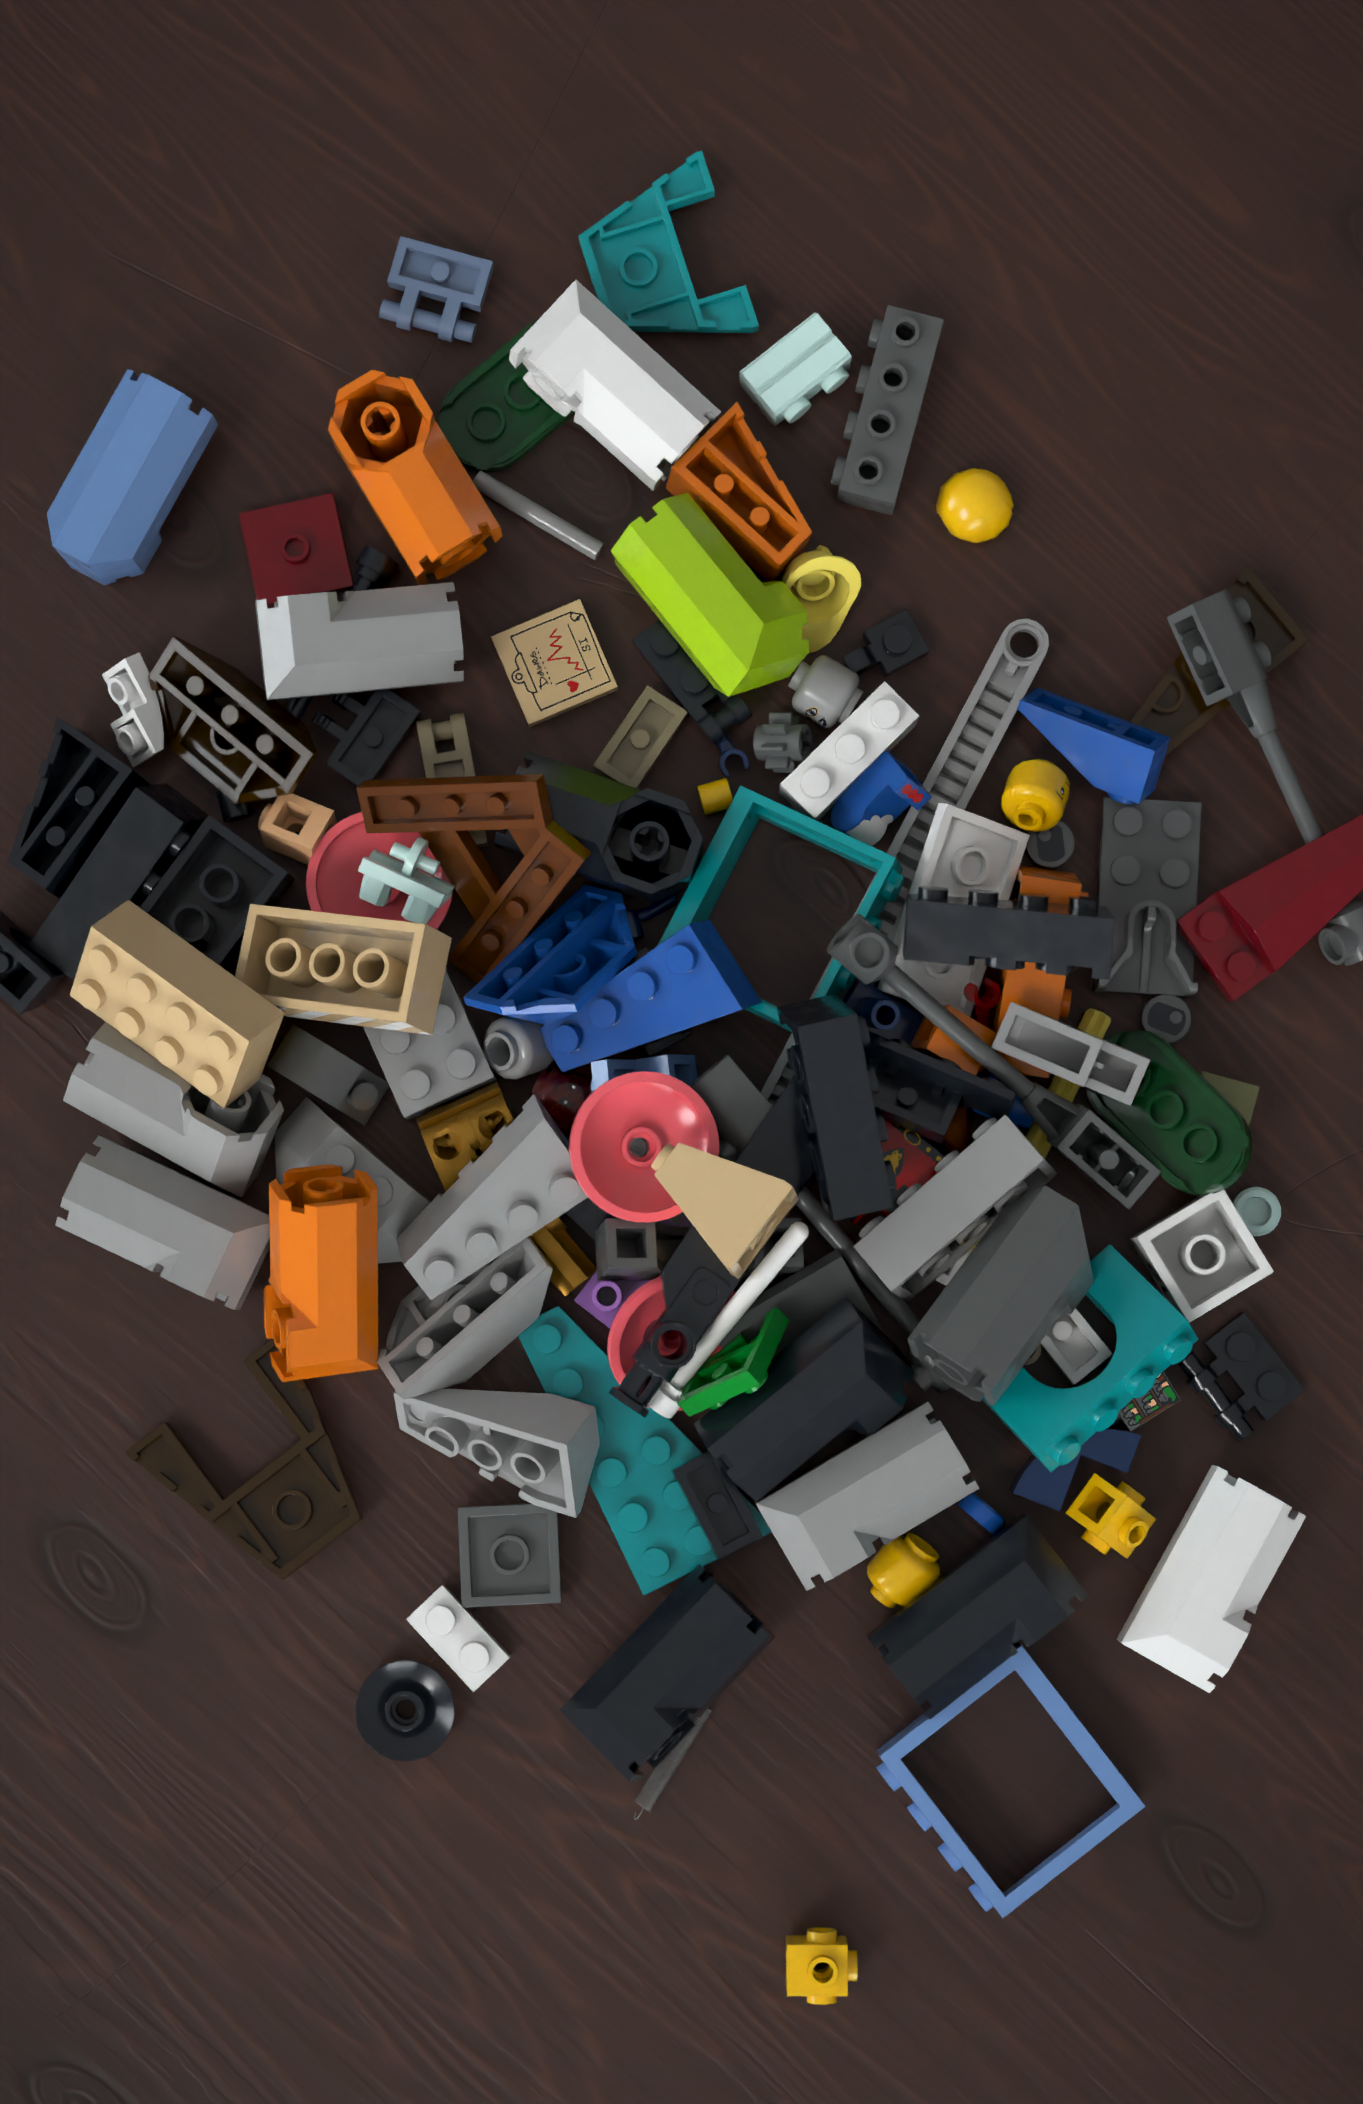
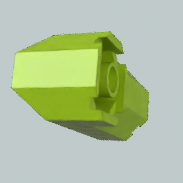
[611,493,809,697]

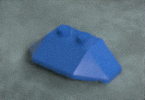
[463,884,637,1025]

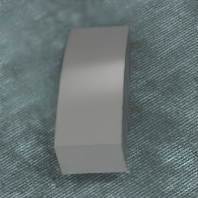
[991,1002,1151,1106]

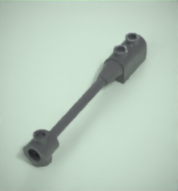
[1166,588,1363,966]
[827,914,1161,1209]
[689,1055,951,1394]

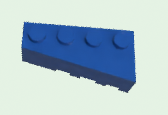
[540,919,762,1072]

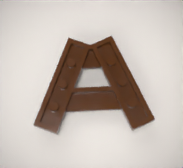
[356,774,592,984]

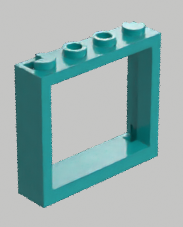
[658,785,904,1033]

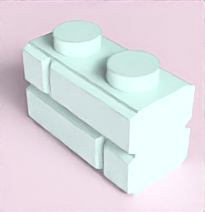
[739,312,852,426]

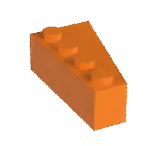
[991,865,1088,1078]

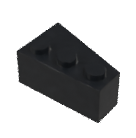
[8,717,150,899]

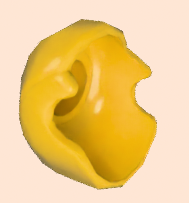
[936,468,1014,543]

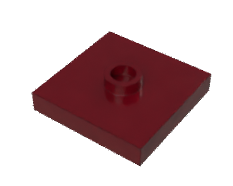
[239,493,354,608]

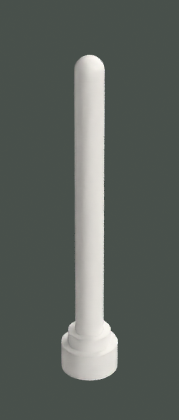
[648,1222,809,1419]

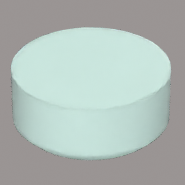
[1232,1187,1281,1236]

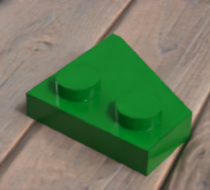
[677,1307,790,1417]

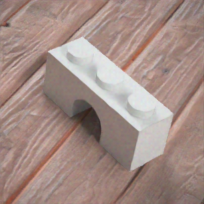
[779,681,919,822]

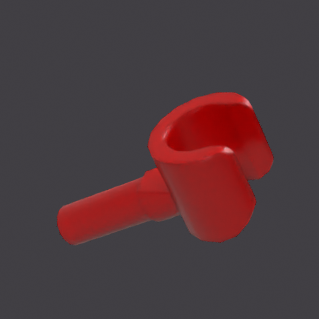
[963,978,1001,1029]

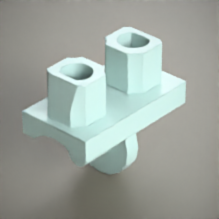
[358,837,455,924]

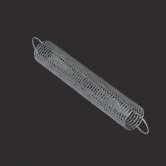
[634,1709,712,1820]

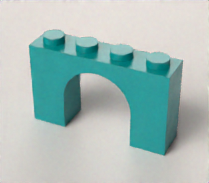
[982,1244,1199,1473]

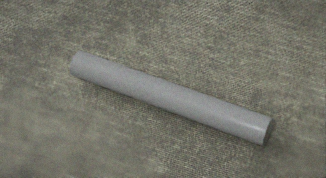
[473,470,605,560]

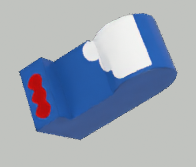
[831,750,932,846]

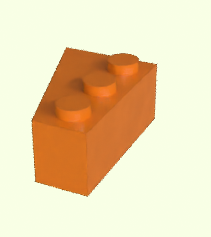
[666,402,812,582]

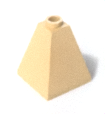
[651,1143,799,1279]

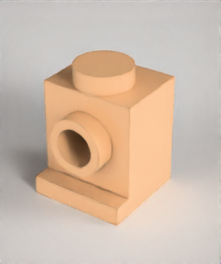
[258,793,337,866]

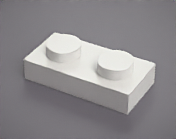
[1040,1308,1112,1385]
[406,1584,511,1692]

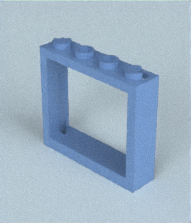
[876,1641,1146,1918]

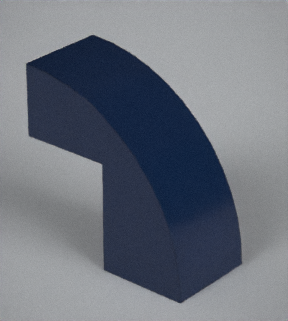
[1009,1428,1141,1511]

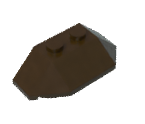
[148,637,318,804]

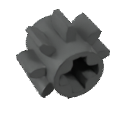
[753,712,812,773]

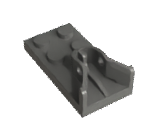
[1092,797,1202,998]

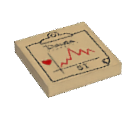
[491,599,618,728]

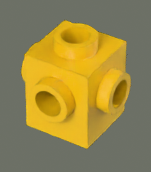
[1066,1473,1156,1559]
[786,1927,858,2005]

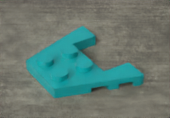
[578,150,759,333]

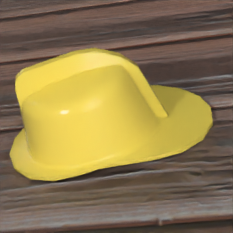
[782,545,861,654]

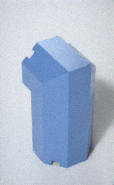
[47,369,218,585]

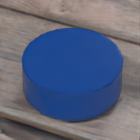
[957,1492,1006,1536]

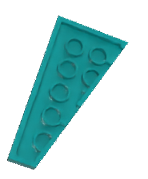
[518,1306,772,1596]

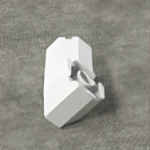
[509,280,721,491]
[1117,1465,1306,1693]

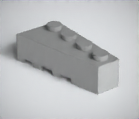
[396,1094,588,1300]

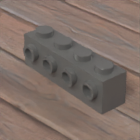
[831,305,944,515]

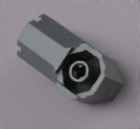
[908,1185,1094,1406]

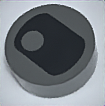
[1025,821,1075,869]
[1140,994,1191,1044]

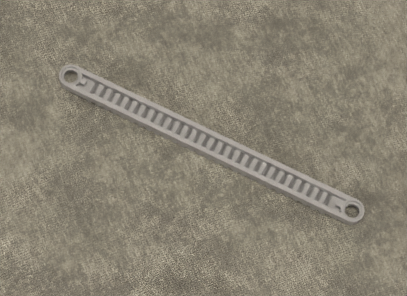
[761,619,1049,1107]

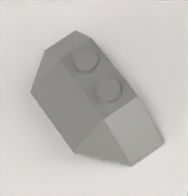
[275,1097,431,1264]
[377,1236,553,1399]

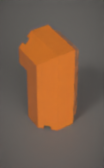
[328,370,503,585]
[263,1164,378,1382]

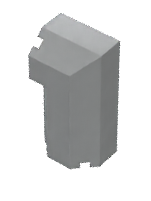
[255,582,464,701]
[63,1022,284,1198]
[55,1135,270,1310]
[755,1400,979,1591]

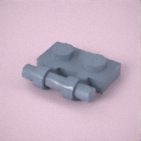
[379,236,494,343]

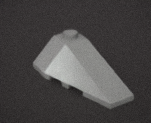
[393,1388,600,1518]

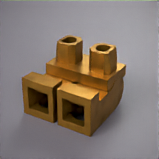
[416,1082,515,1191]

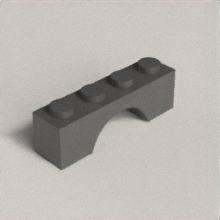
[595,1218,804,1281]

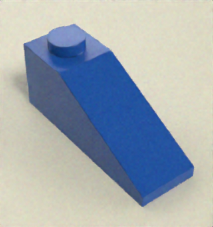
[1018,687,1171,804]

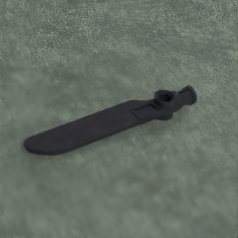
[609,1074,817,1418]

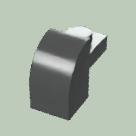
[267,1024,389,1126]

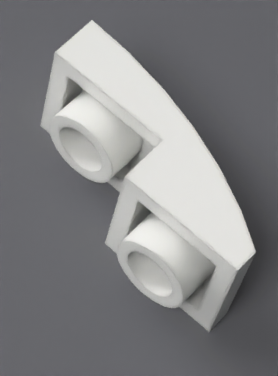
[102,652,164,767]

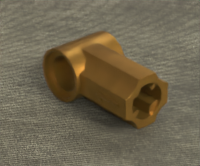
[530,1217,597,1296]

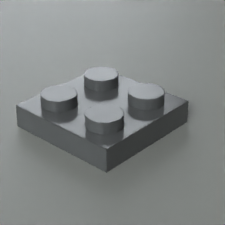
[458,1503,562,1608]

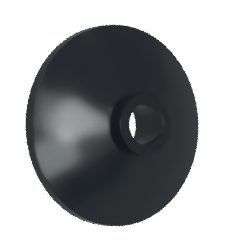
[355,1660,455,1761]

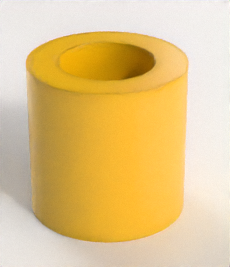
[697,778,733,815]

